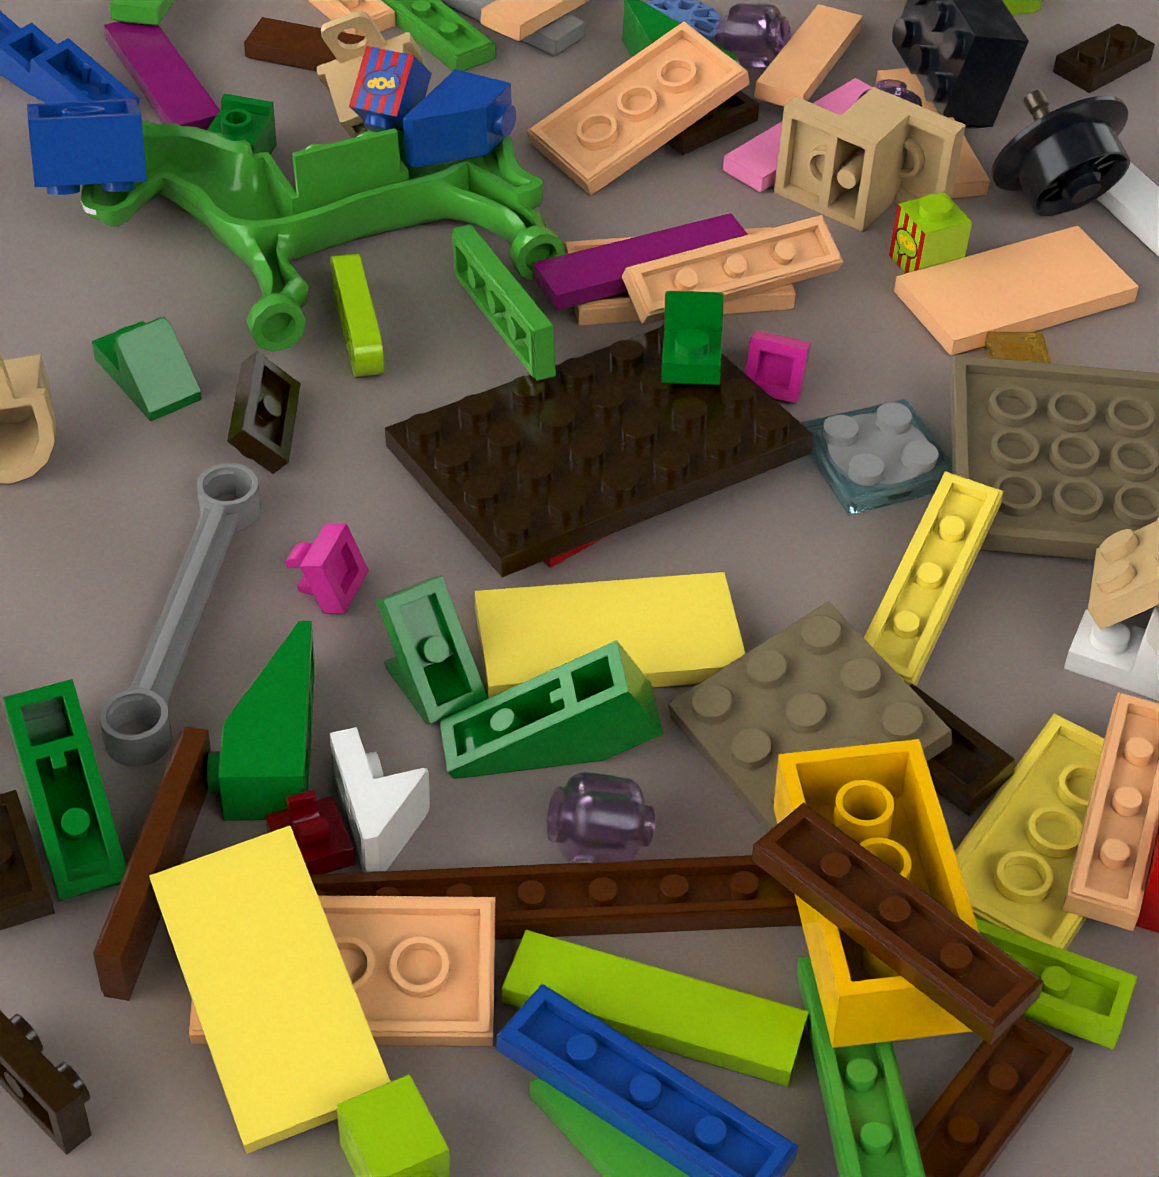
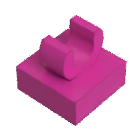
[745,331,811,403]
[285,523,369,613]

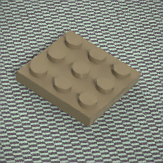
[668,601,952,832]

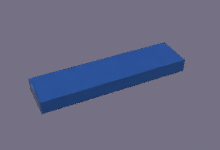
[496,984,798,1177]

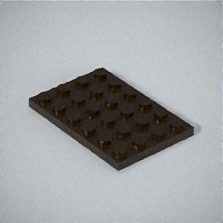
[385,324,814,578]

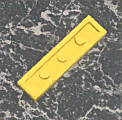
[864,471,1004,686]

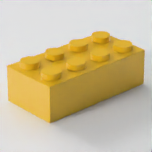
[773,739,980,1048]

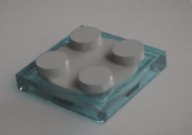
[801,399,953,515]

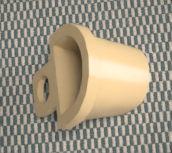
[317,11,424,138]
[0,352,57,484]

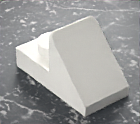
[1064,605,1159,701]
[330,727,430,872]

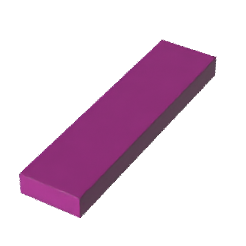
[104,21,220,130]
[533,213,748,311]

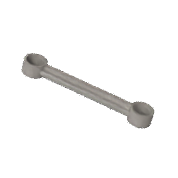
[99,463,261,766]

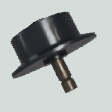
[991,90,1130,216]

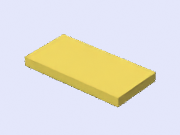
[475,572,745,698]
[955,713,1105,950]
[149,825,391,1154]

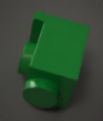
[207,93,277,155]

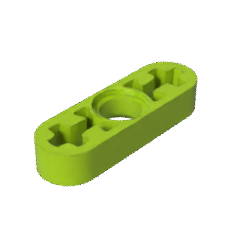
[330,253,384,377]

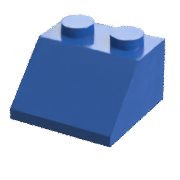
[27,99,147,195]

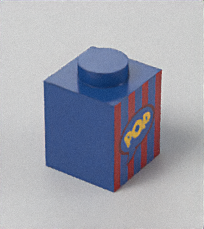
[349,46,432,132]

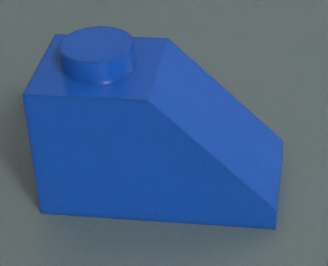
[403,69,516,168]

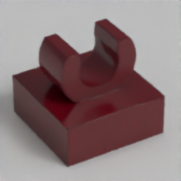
[265,789,355,875]

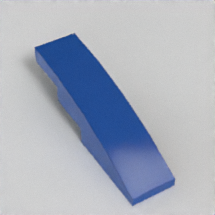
[0,11,140,106]

